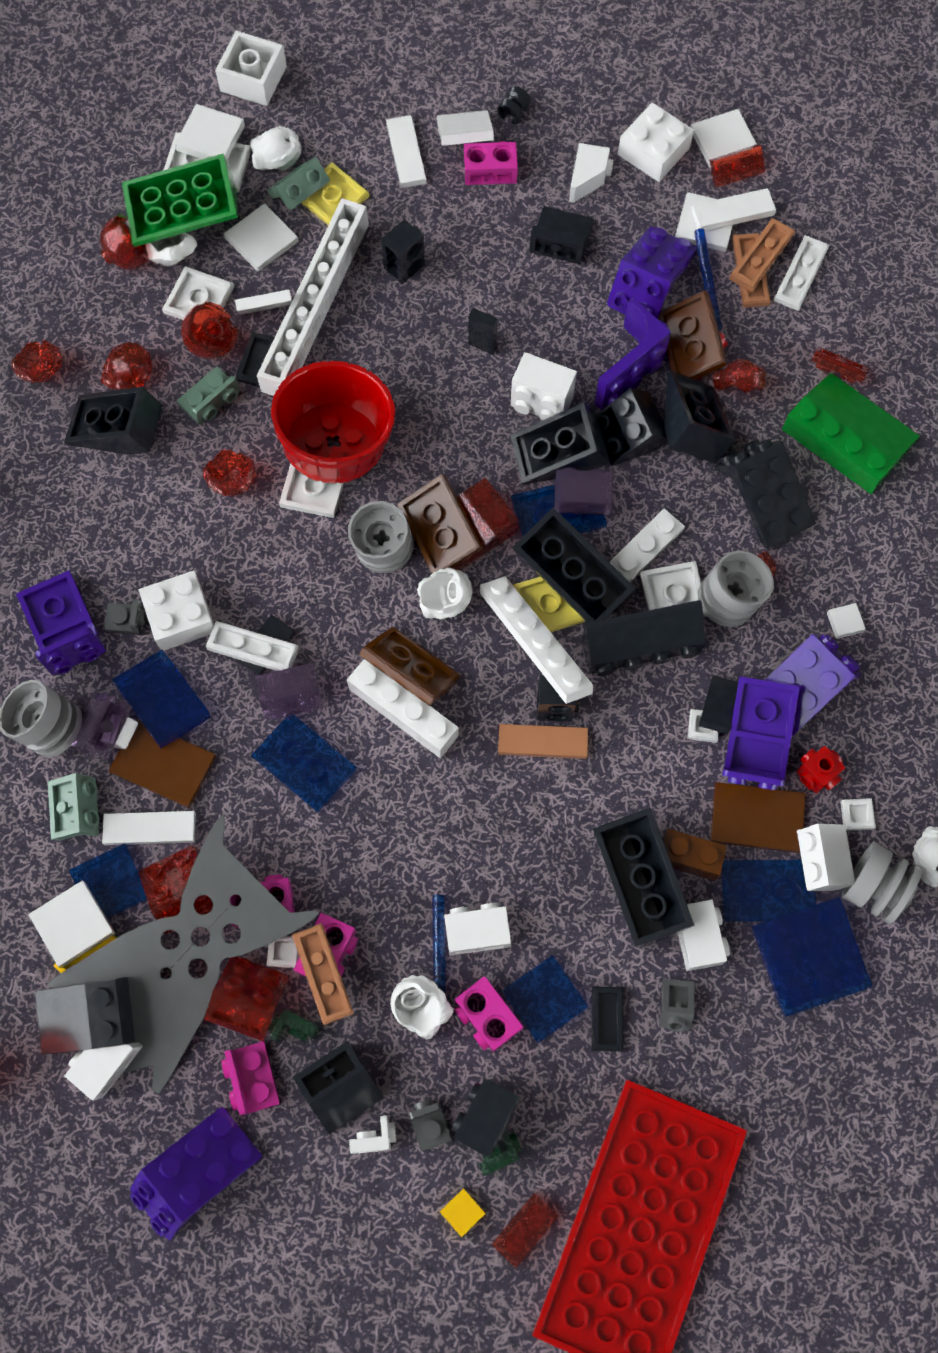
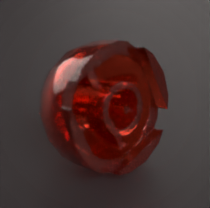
[100,213,150,270]
[181,302,237,360]

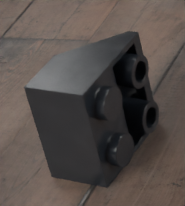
[597,388,668,466]
[292,1041,384,1134]
[452,1078,520,1159]

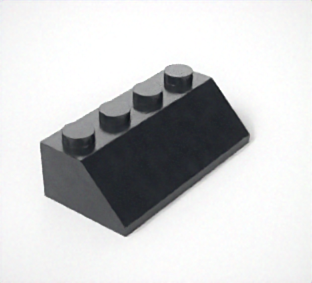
[512,508,636,623]
[581,600,705,676]
[593,807,695,948]

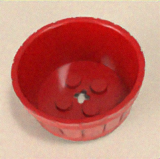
[271,361,395,484]

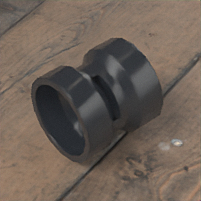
[497,86,531,124]

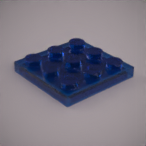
[751,897,873,1017]

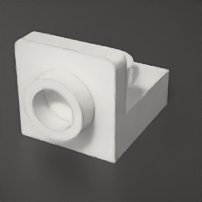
[349,1116,396,1154]

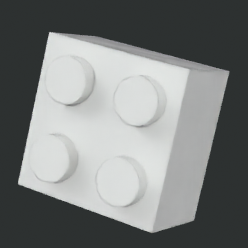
[215,31,287,106]
[618,103,694,182]
[511,352,577,420]
[138,571,214,651]

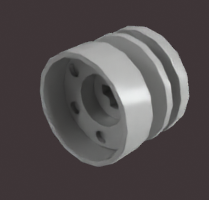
[348,501,414,573]
[698,551,774,627]
[0,680,82,758]
[842,842,922,925]

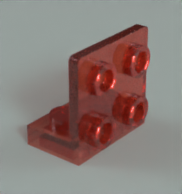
[138,845,213,934]
[204,956,289,1041]

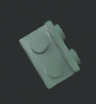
[267,157,330,210]
[176,366,240,425]
[48,773,99,841]

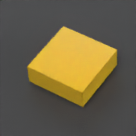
[440,1188,485,1237]

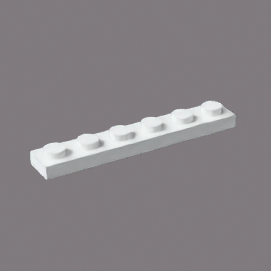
[480,577,593,704]

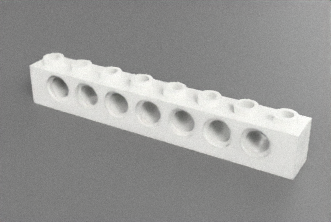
[257,198,368,396]

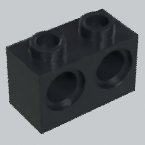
[381,219,425,285]
[537,675,581,721]

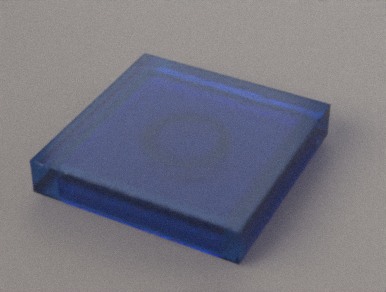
[69,843,150,919]
[502,955,589,1044]

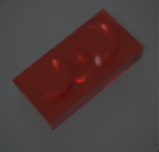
[710,144,765,187]
[811,346,869,383]
[491,1193,558,1268]

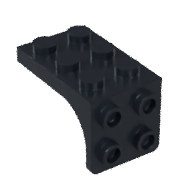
[714,439,816,548]

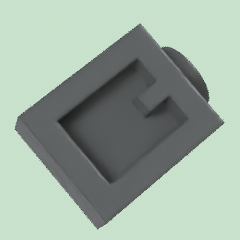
[104,599,147,635]
[659,979,694,1032]
[409,1098,452,1152]

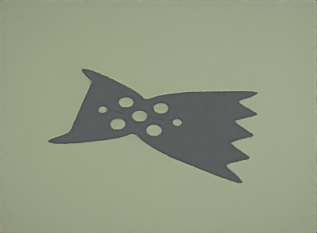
[48,815,319,1094]

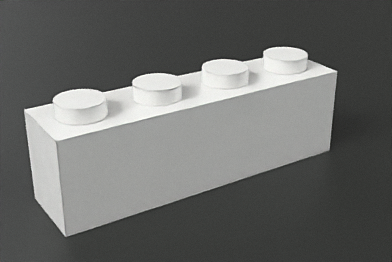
[347,659,459,759]

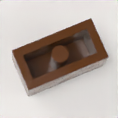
[663,829,727,881]

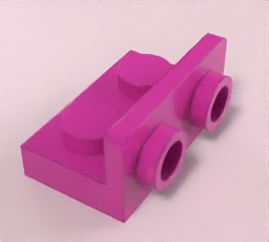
[221,1041,281,1115]

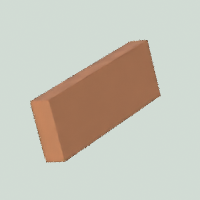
[729,218,795,293]
[732,233,771,308]
[498,724,588,759]
[292,923,354,1026]

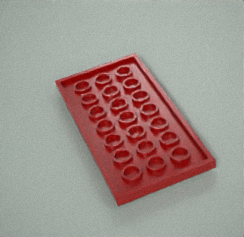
[532,1080,748,1353]

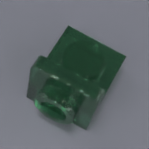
[269,1009,321,1043]
[478,1129,522,1176]

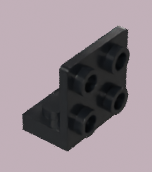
[530,206,593,265]

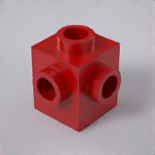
[796,746,846,794]

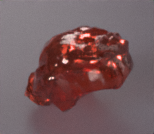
[11,339,63,383]
[100,342,153,390]
[712,359,767,393]
[202,449,257,497]

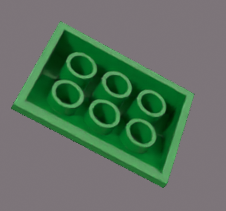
[122,153,238,247]
[782,373,920,494]

